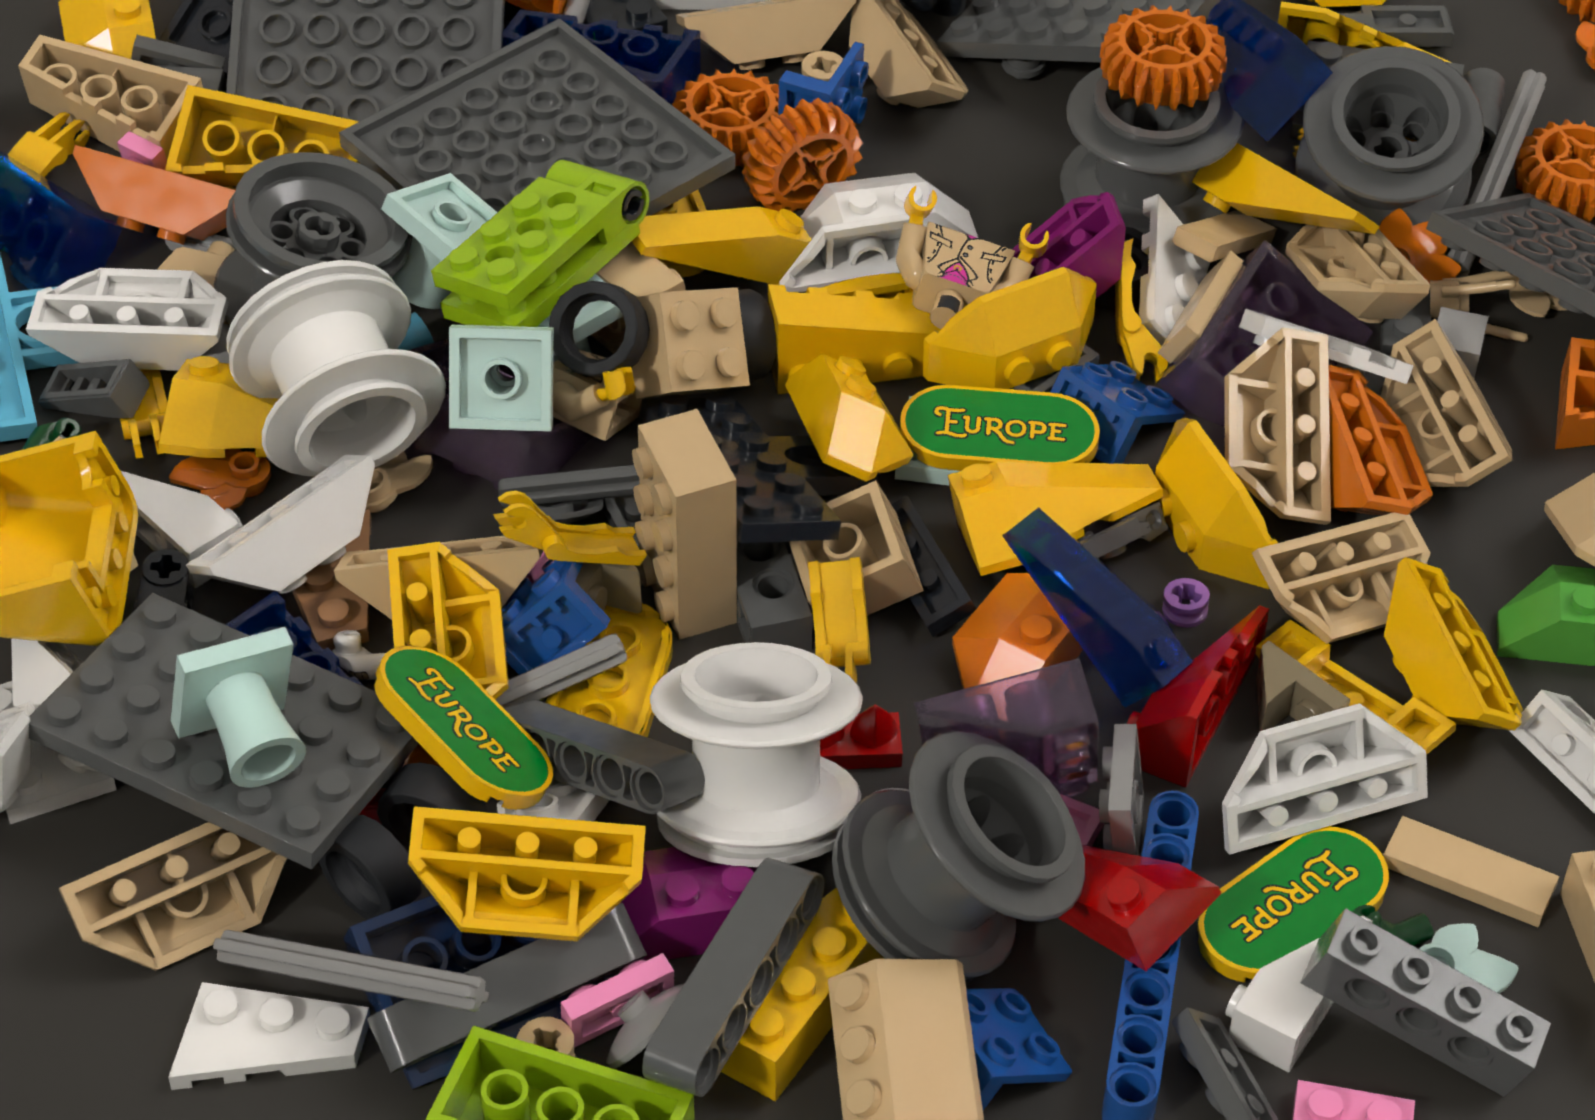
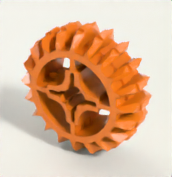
[1100,5,1227,111]
[672,68,779,169]
[741,98,863,212]
[1514,119,1595,223]

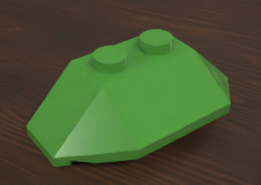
[1497,565,1595,666]

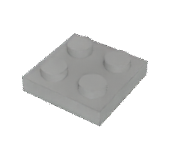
[1099,724,1144,856]

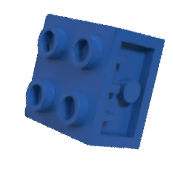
[778,42,869,124]
[1050,361,1185,464]
[502,559,611,675]
[966,988,1072,1110]

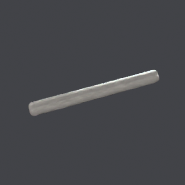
[1447,69,1547,278]
[213,930,489,1012]

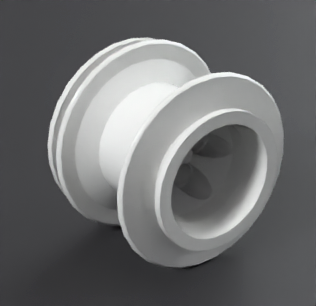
[226,260,446,476]
[650,642,863,867]

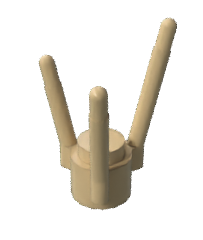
[1430,271,1529,342]

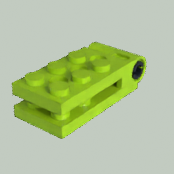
[431,160,649,327]

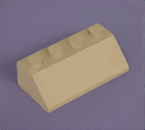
[828,959,984,1120]

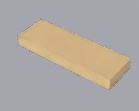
[1172,210,1277,262]
[1158,251,1243,364]
[1383,816,1559,928]

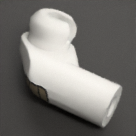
[332,630,386,680]

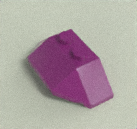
[1012,192,1126,298]
[619,847,758,961]

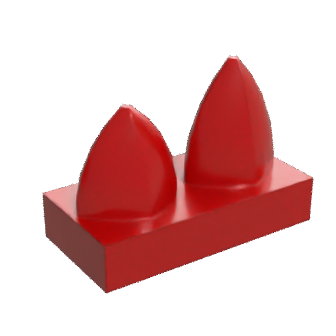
[820,704,903,769]

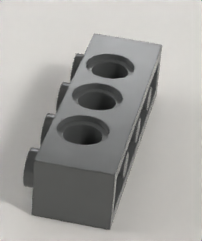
[737,540,814,651]
[1300,908,1551,1097]

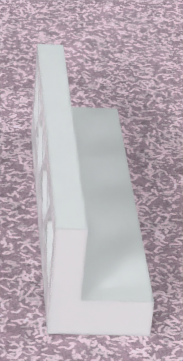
[1509,689,1595,814]

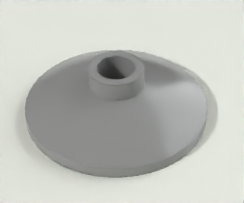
[606,983,685,1069]

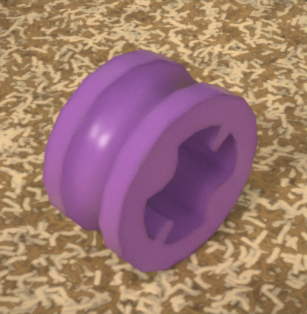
[1162,578,1210,628]

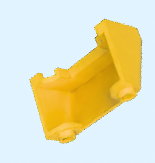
[0,431,138,646]

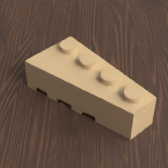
[18,35,203,160]

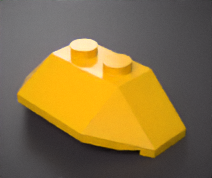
[58,0,156,59]
[923,267,1097,389]
[785,353,913,482]
[1155,417,1278,589]
[387,542,509,700]
[1384,557,1523,731]
[408,806,646,941]

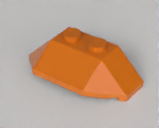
[73,145,236,245]
[1329,365,1433,515]
[952,573,1121,736]

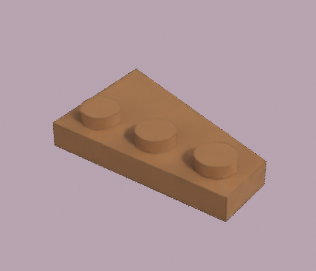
[292,508,372,656]

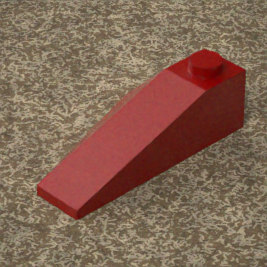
[1127,605,1269,788]
[1058,845,1222,971]

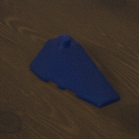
[0,151,123,290]
[1002,507,1193,708]

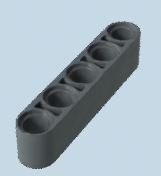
[504,700,705,814]
[642,858,824,1097]
[367,903,647,1073]

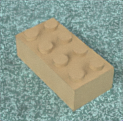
[632,409,737,640]

